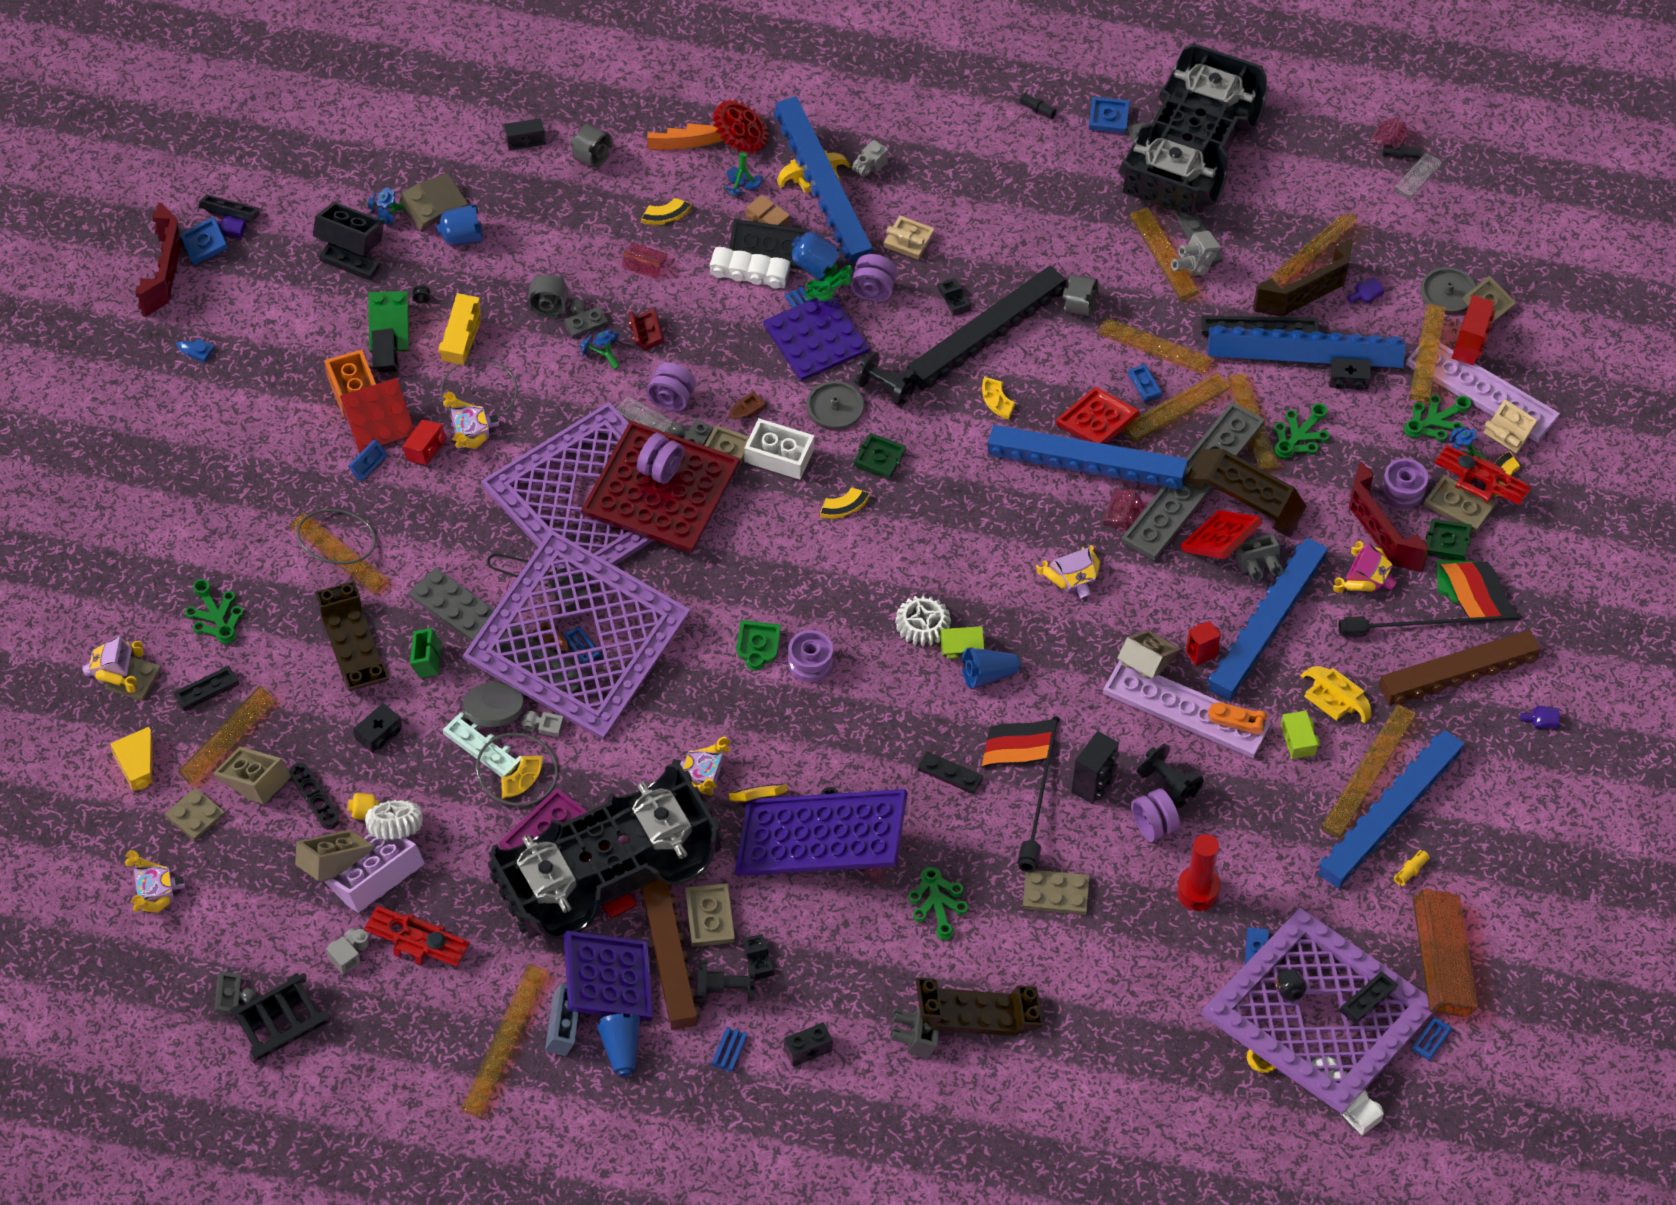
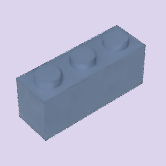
[545,983,578,1056]

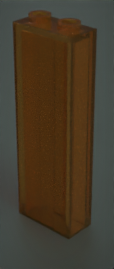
[1412,888,1478,1017]

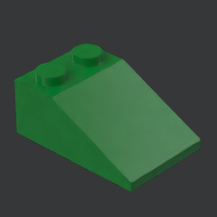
[368,291,409,352]

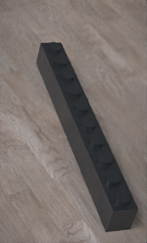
[907,265,1066,391]

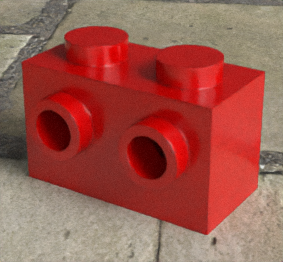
[402,419,447,465]
[1186,621,1221,666]

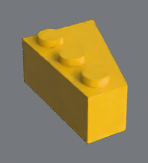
[438,293,481,366]

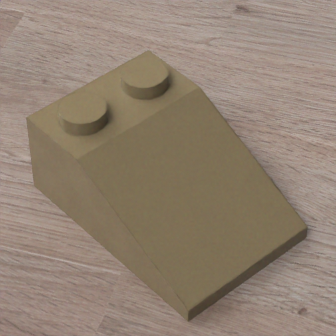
[399,173,468,231]
[1117,630,1182,679]
[213,746,291,804]
[295,830,374,881]

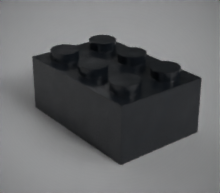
[313,202,384,255]
[1072,731,1120,804]

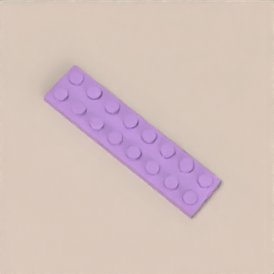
[1406,336,1560,443]
[1103,660,1271,758]

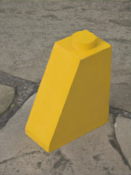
[110,727,153,791]

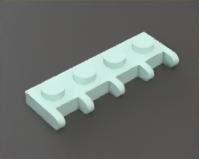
[443,712,521,777]

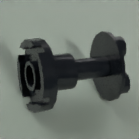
[854,351,918,407]
[1136,743,1204,808]
[698,960,755,1004]

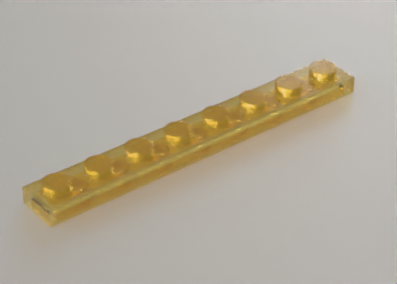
[1321,704,1416,838]
[461,964,549,1119]

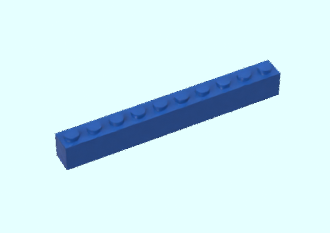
[773,96,872,264]
[1207,326,1406,368]
[988,424,1188,489]
[1208,537,1328,701]
[1319,729,1464,889]

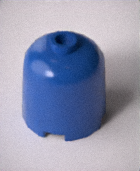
[437,204,483,246]
[791,232,840,280]

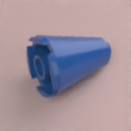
[962,647,1021,688]
[596,1014,640,1077]

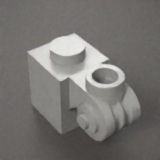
[852,140,888,177]
[326,928,369,975]

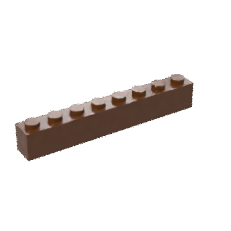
[1379,630,1541,705]
[641,880,700,1030]

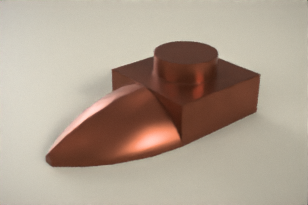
[729,391,766,419]
[532,621,568,651]

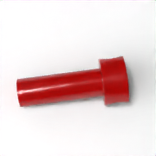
[1177,834,1221,911]

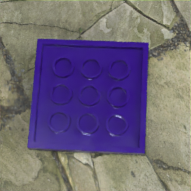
[763,296,869,381]
[564,931,653,1021]

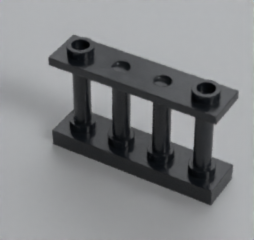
[227,973,331,1063]

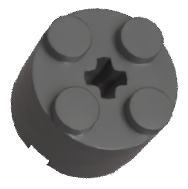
[570,123,613,168]
[527,274,568,318]
[1063,274,1099,316]

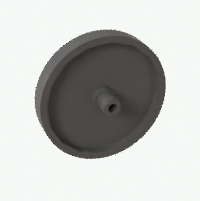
[1420,267,1476,315]
[807,381,864,430]
[463,682,524,727]

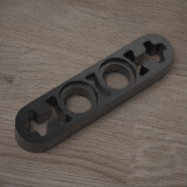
[290,763,339,830]

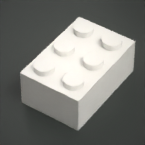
[744,418,814,479]

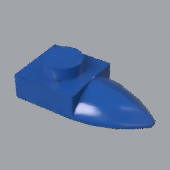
[176,339,215,363]

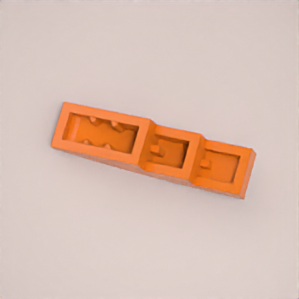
[647,123,725,150]

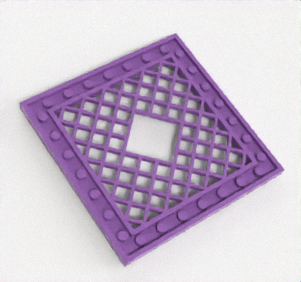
[481,402,654,589]
[463,530,690,740]
[1200,908,1440,1115]

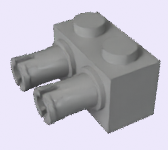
[1171,231,1220,276]

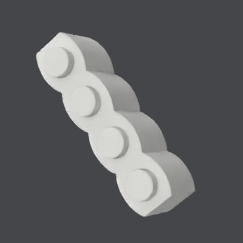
[710,247,790,289]
[1311,1057,1384,1136]

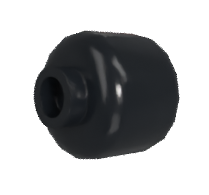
[1275,969,1307,1001]

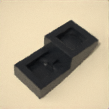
[937,278,971,316]
[742,934,774,980]

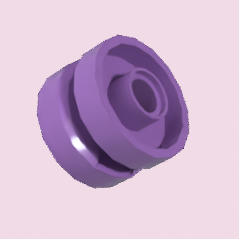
[850,254,897,302]
[646,362,696,412]
[636,432,684,484]
[1381,458,1428,509]
[788,630,833,682]
[1131,788,1180,842]

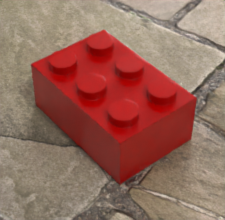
[1451,295,1496,366]

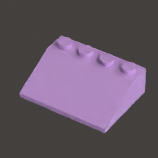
[324,834,425,913]

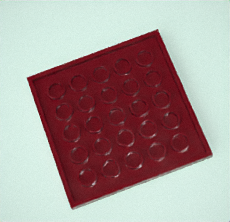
[581,420,740,553]

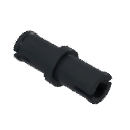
[1020,93,1057,120]
[1383,144,1422,159]

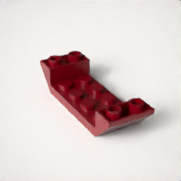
[136,203,182,317]
[1349,462,1429,572]

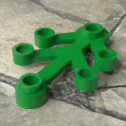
[804,262,854,302]
[1404,394,1471,442]
[1274,403,1330,459]
[185,579,244,644]
[908,867,968,941]

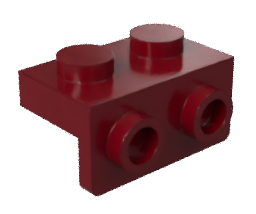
[628,308,665,350]

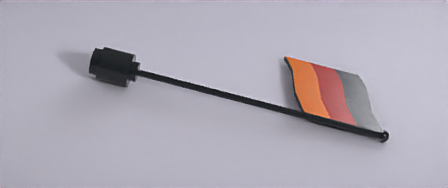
[1338,561,1521,638]
[982,716,1060,872]

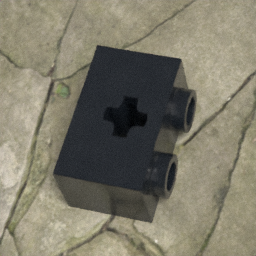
[1329,358,1371,391]
[353,703,402,753]
[784,1022,833,1067]

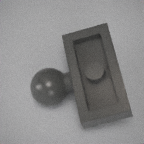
[564,299,608,338]
[670,419,713,445]
[214,971,257,1015]

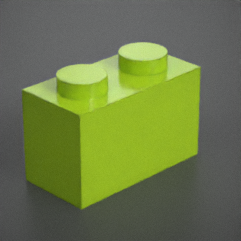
[940,626,984,659]
[1281,710,1320,759]

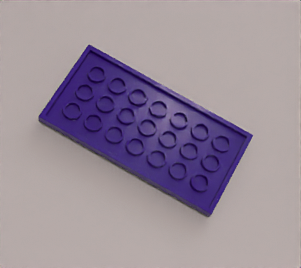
[735,789,908,876]

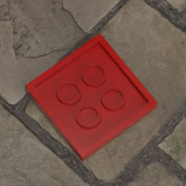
[340,378,414,452]
[1056,386,1140,444]
[1180,510,1263,559]

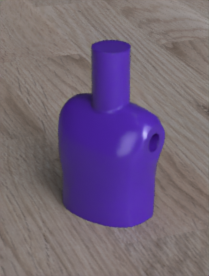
[217,216,246,238]
[1347,278,1384,303]
[1520,706,1559,729]

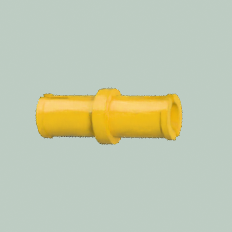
[1394,850,1430,886]

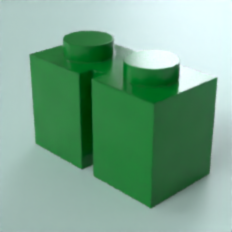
[410,628,442,678]

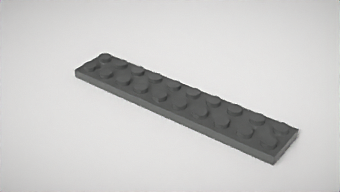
[1121,402,1265,561]
[408,567,588,694]

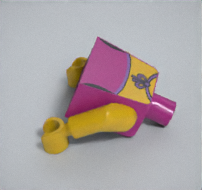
[1333,541,1397,593]

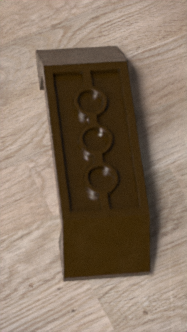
[1253,239,1353,317]
[1184,449,1307,538]
[315,581,389,691]
[915,977,1043,1036]

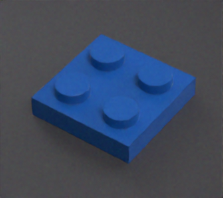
[1088,97,1130,134]
[180,217,229,266]

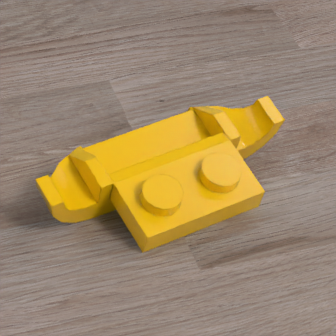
[777,150,851,193]
[1301,666,1371,723]

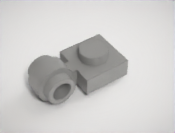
[522,711,563,737]

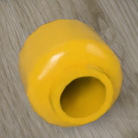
[347,793,379,821]

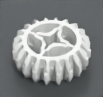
[895,595,951,647]
[365,799,423,840]

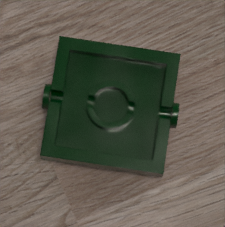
[853,432,906,480]
[1426,519,1472,561]

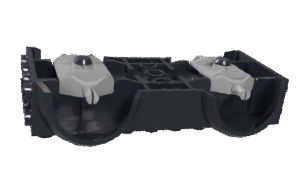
[1118,43,1267,217]
[487,764,722,940]

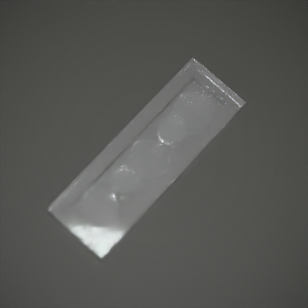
[1394,152,1442,200]
[616,396,674,433]

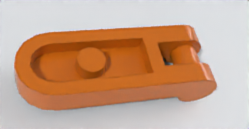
[1208,702,1268,735]

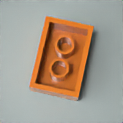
[324,349,376,419]

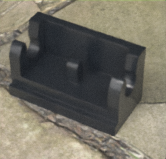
[504,118,546,151]
[372,328,398,372]

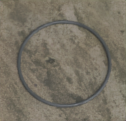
[440,359,518,417]
[297,509,376,565]
[476,733,558,806]

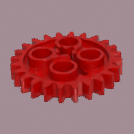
[712,99,769,155]

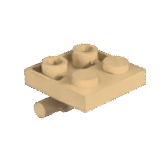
[884,216,934,260]
[1483,399,1539,454]

